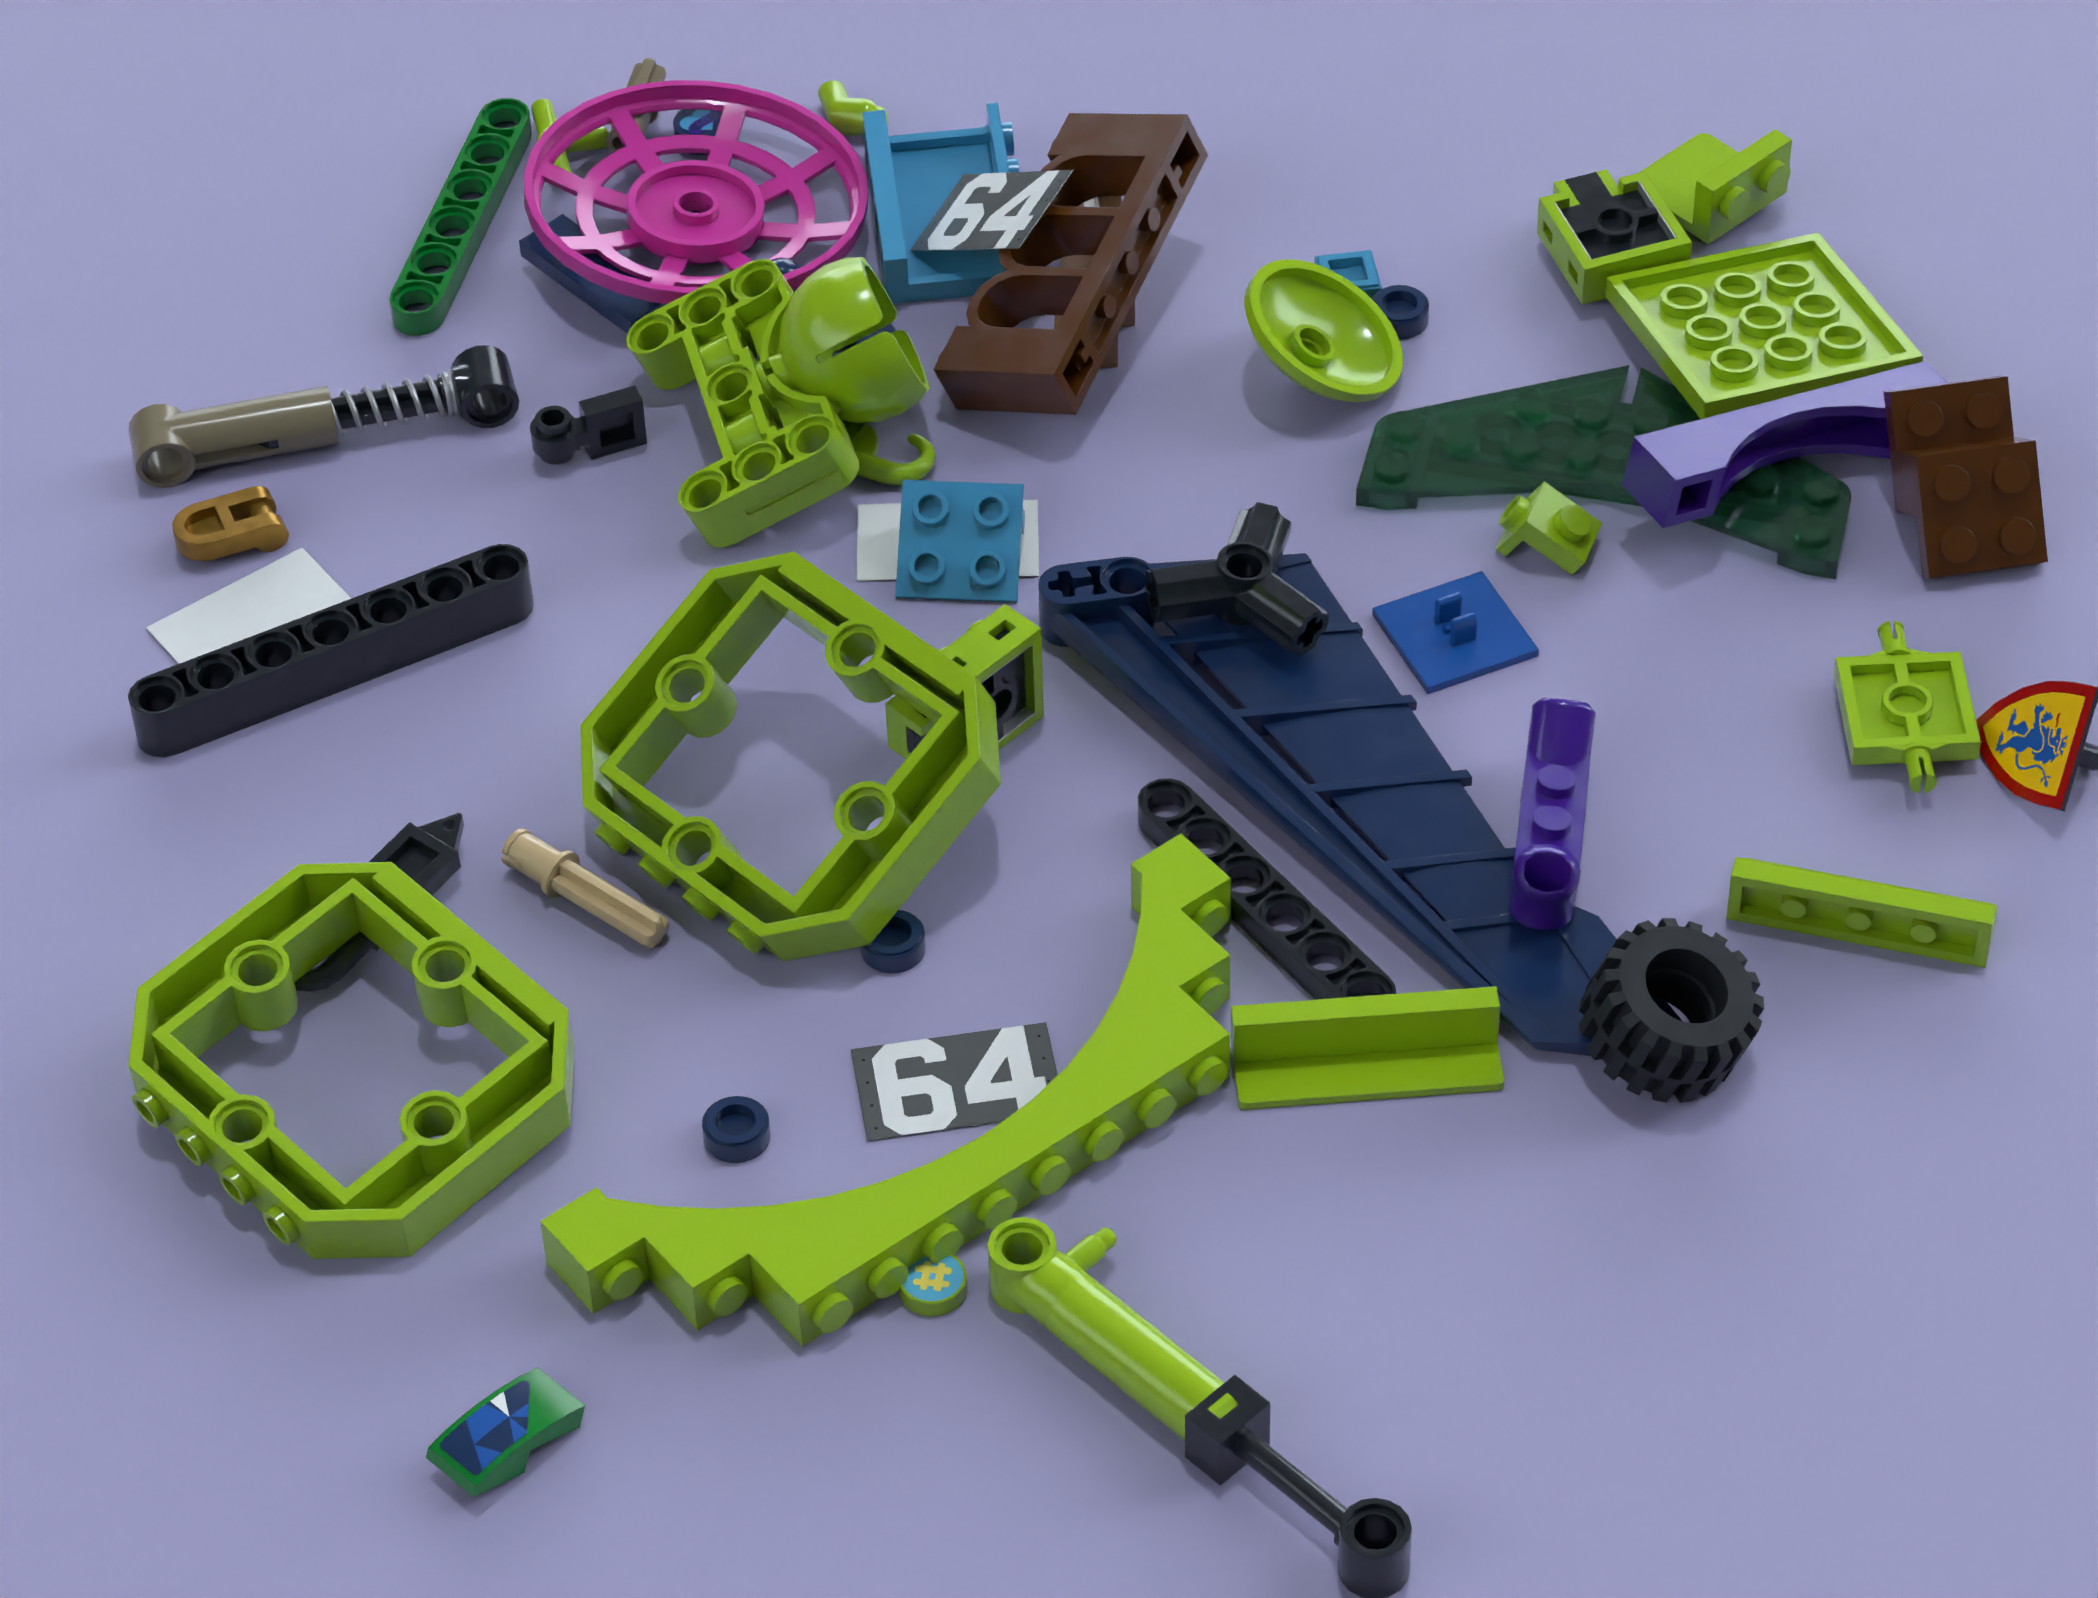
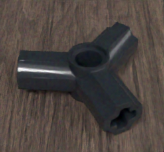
[1145,502,1329,657]

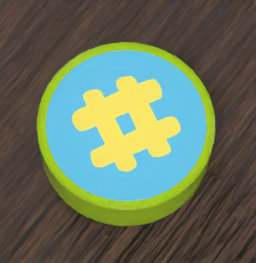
[899,1254,968,1316]

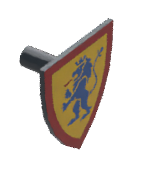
[1976,681,2098,812]

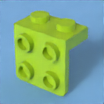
[1638,129,1792,244]

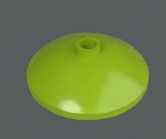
[1244,259,1403,402]

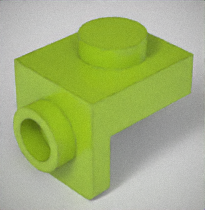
[1495,481,1602,575]

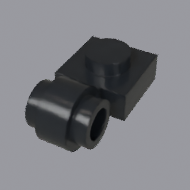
[530,385,647,465]

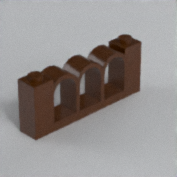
[933,113,1208,415]

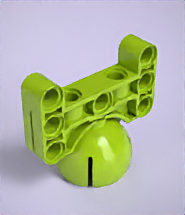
[626,257,930,548]

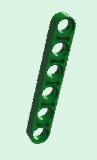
[389,98,532,336]

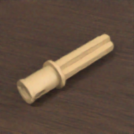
[501,828,669,948]

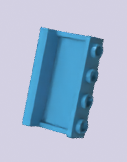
[862,102,1020,304]

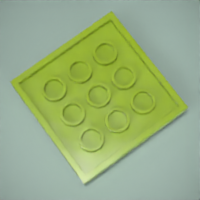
[1605,232,1923,419]

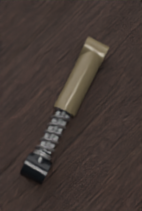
[129,345,519,488]

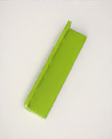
[1726,857,1997,968]
[1231,986,1504,1110]

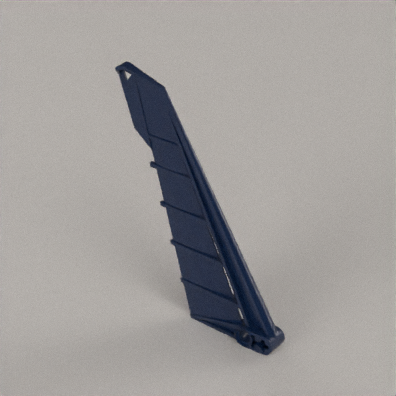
[1038,553,1682,1056]

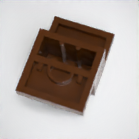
[1883,375,2048,578]

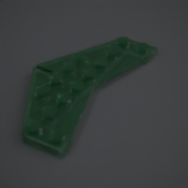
[1356,365,1851,579]

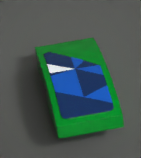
[426,1367,585,1497]

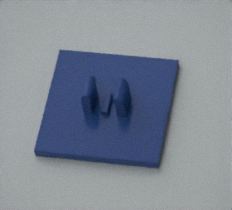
[1372,571,1539,694]

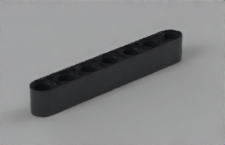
[128,544,534,757]

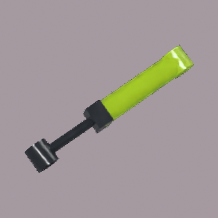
[987,1217,1412,1598]

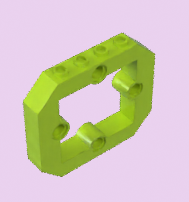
[580,551,1001,962]
[128,862,575,1259]

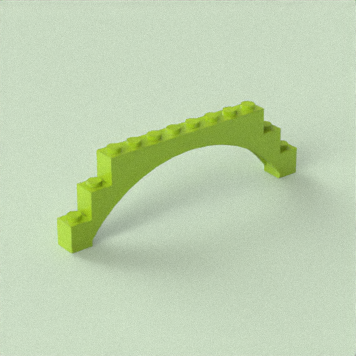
[540,834,1231,1347]

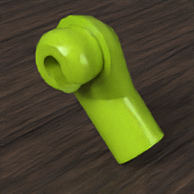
[818,80,888,136]

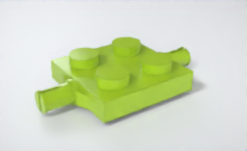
[1834,620,1981,793]

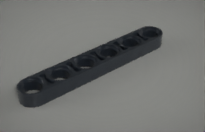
[1138,778,1396,1000]

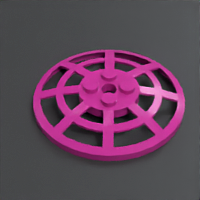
[524,80,868,304]

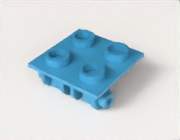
[895,480,1025,603]

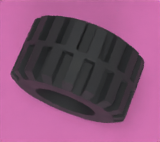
[1579,918,1764,1103]

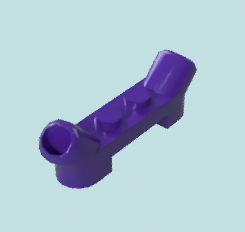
[1509,698,1596,930]

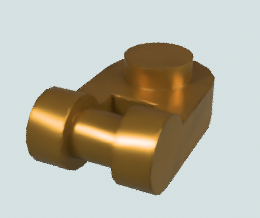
[172,486,289,561]

